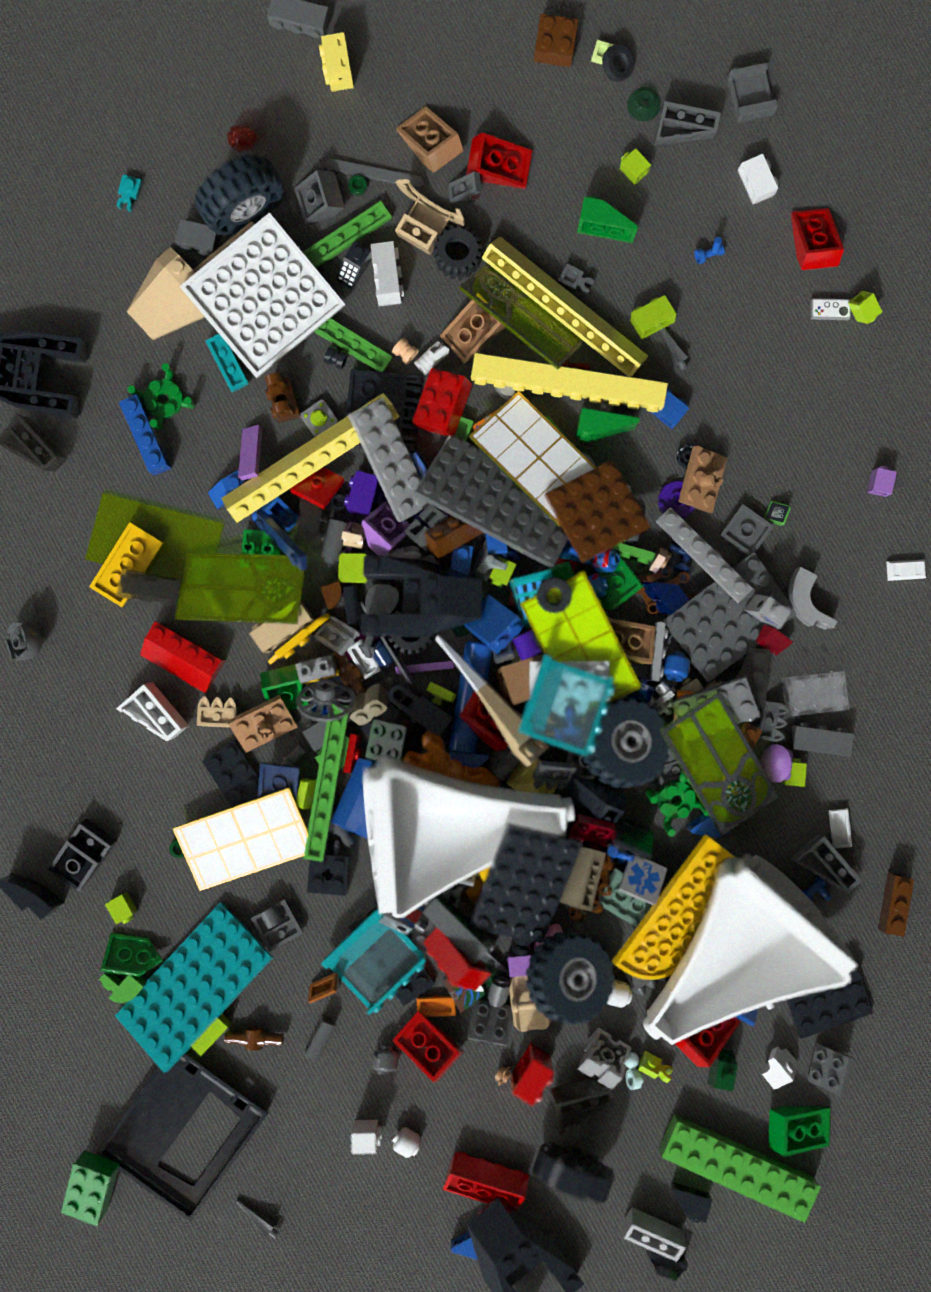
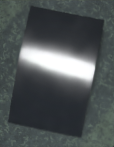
[48,819,117,892]
[0,874,64,920]

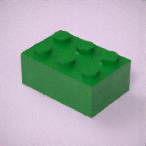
[61,1150,120,1226]

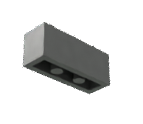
[267,0,330,38]
[789,722,854,757]

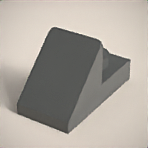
[448,172,481,203]

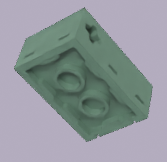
[599,866,660,928]

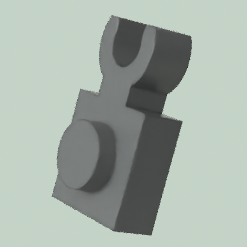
[558,264,594,294]

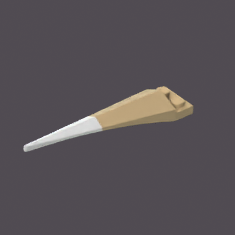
[435,635,549,767]

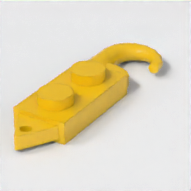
[268,613,330,665]

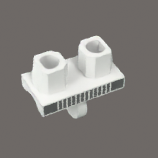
[640,681,676,715]

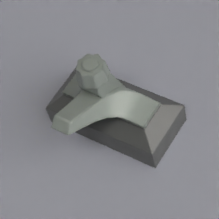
[470,540,508,582]

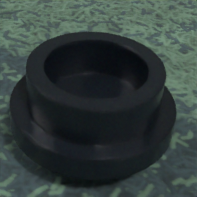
[330,493,347,512]

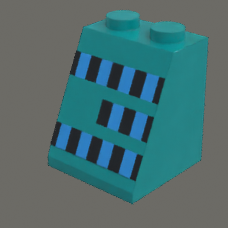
[509,570,553,628]

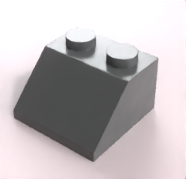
[294,170,345,224]

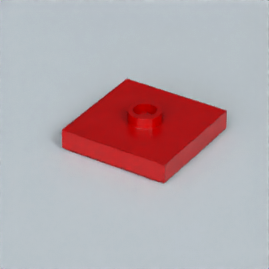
[291,467,345,509]

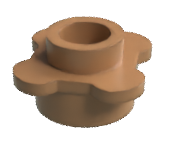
[495,1065,511,1086]

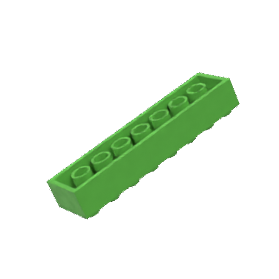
[659,1114,821,1223]

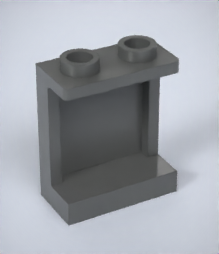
[727,62,778,123]

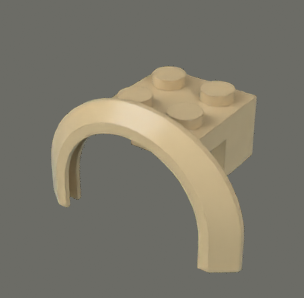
[395,179,465,255]

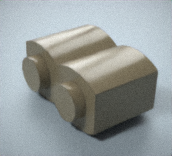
[350,684,389,725]

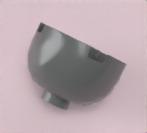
[6,622,44,661]

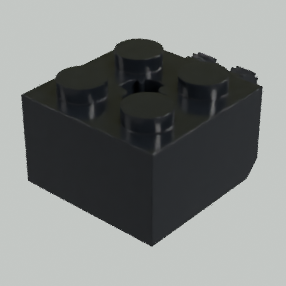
[307,838,351,896]

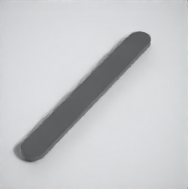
[325,159,424,188]
[360,600,414,685]

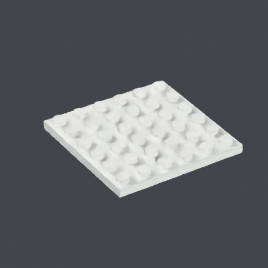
[180,213,345,378]

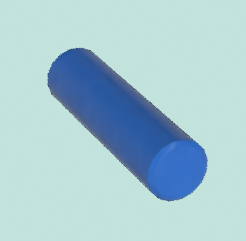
[448,641,493,755]

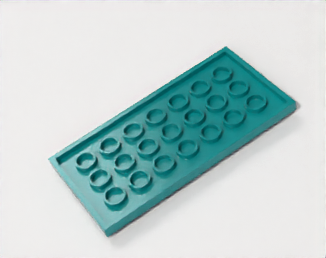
[115,902,274,1073]

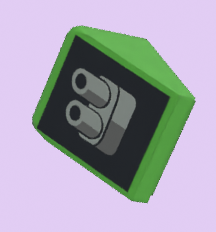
[764,501,791,526]

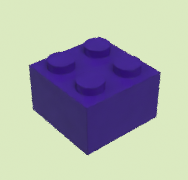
[344,471,381,517]

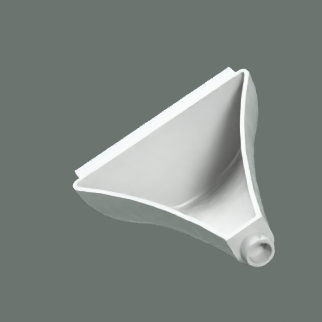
[363,756,574,918]
[642,854,857,1045]

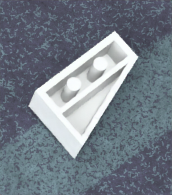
[370,241,404,306]
[116,682,189,741]

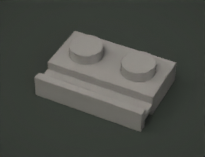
[314,616,360,656]

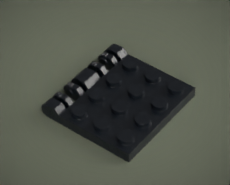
[346,369,423,453]

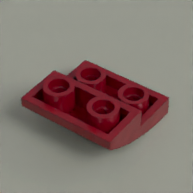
[566,814,615,852]

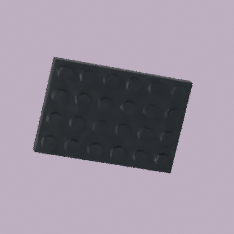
[469,823,583,943]

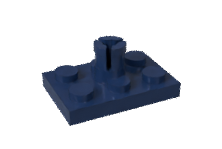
[257,762,300,804]

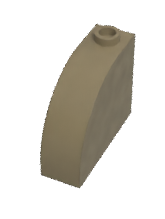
[560,848,606,911]

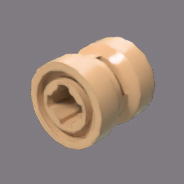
[392,337,419,365]

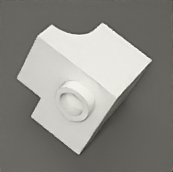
[762,1047,798,1090]

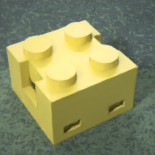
[319,32,354,92]

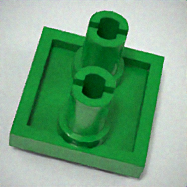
[240,529,281,571]

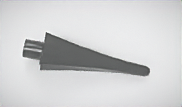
[661,328,688,371]
[481,951,510,977]
[236,1199,279,1239]

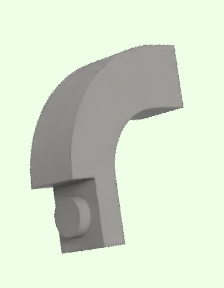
[788,567,838,630]

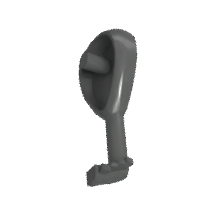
[358,584,400,659]

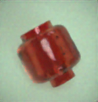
[227,123,257,151]

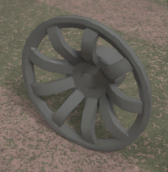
[296,680,355,721]

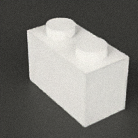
[738,154,778,204]
[351,1120,382,1154]

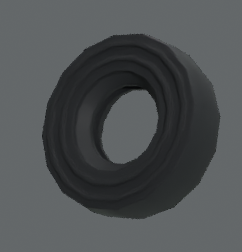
[602,44,634,82]
[537,578,572,613]

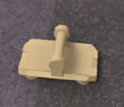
[509,976,552,1032]

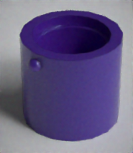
[512,630,543,661]

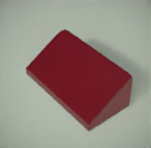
[756,625,793,656]

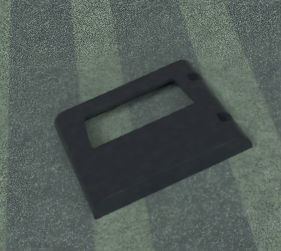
[96,1052,269,1223]

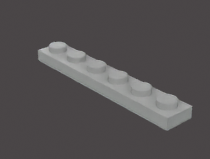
[656,507,753,603]

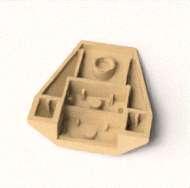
[127,247,205,340]

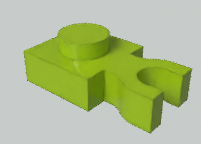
[638,1051,673,1084]

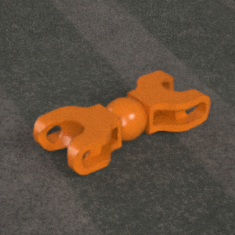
[403,732,500,788]

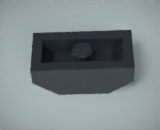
[646,1249,688,1281]

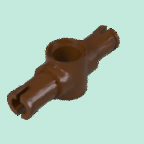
[332,652,366,696]
[224,1026,284,1051]

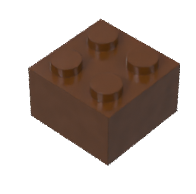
[534,14,578,68]

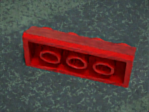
[140,621,226,693]
[442,1152,529,1210]

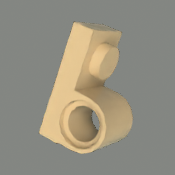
[341,521,366,549]

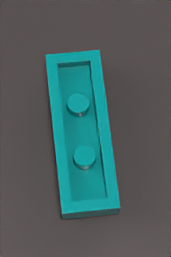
[205,334,249,393]

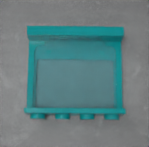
[518,655,615,756]
[321,908,427,1015]

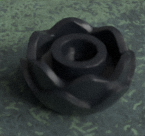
[676,445,693,469]

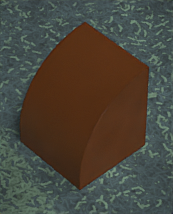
[321,581,343,610]
[461,877,484,909]

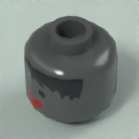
[372,1045,399,1075]

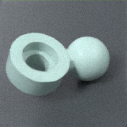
[625,1052,643,1090]

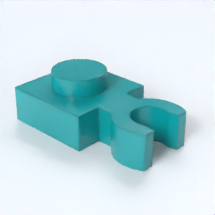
[117,175,143,212]

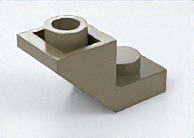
[678,677,723,691]

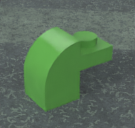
[99,972,147,1003]

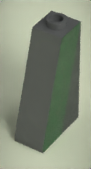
[422,894,490,964]

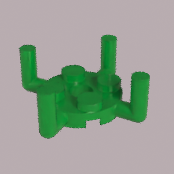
[127,363,196,431]
[645,770,710,836]

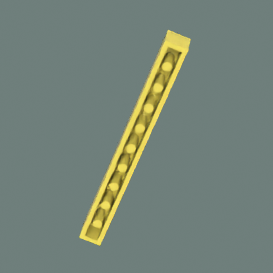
[482,237,648,378]
[471,353,668,412]
[221,393,399,522]

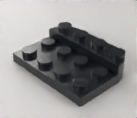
[786,968,873,1039]

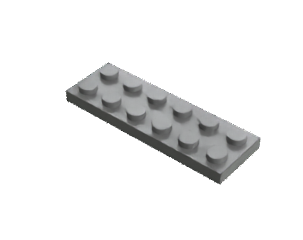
[348,398,430,522]

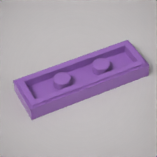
[238,425,262,480]
[395,661,454,674]

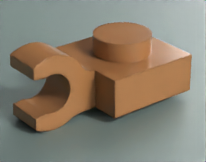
[649,548,672,573]

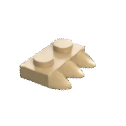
[197,696,237,727]

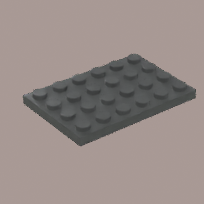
[662,552,797,683]

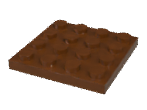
[544,460,651,563]

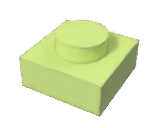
[591,40,613,64]

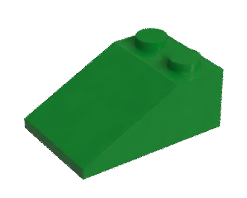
[577,196,638,243]
[575,408,640,443]
[769,1106,830,1156]

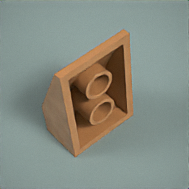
[396,106,463,173]
[440,294,511,363]
[607,618,656,664]

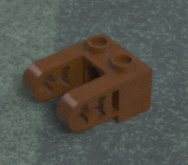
[264,372,301,423]

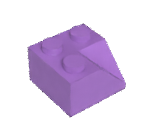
[362,501,410,556]

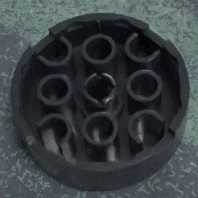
[532,1141,615,1203]

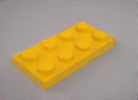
[89,522,164,607]

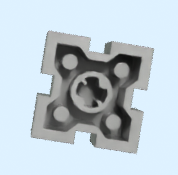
[578,1028,632,1089]

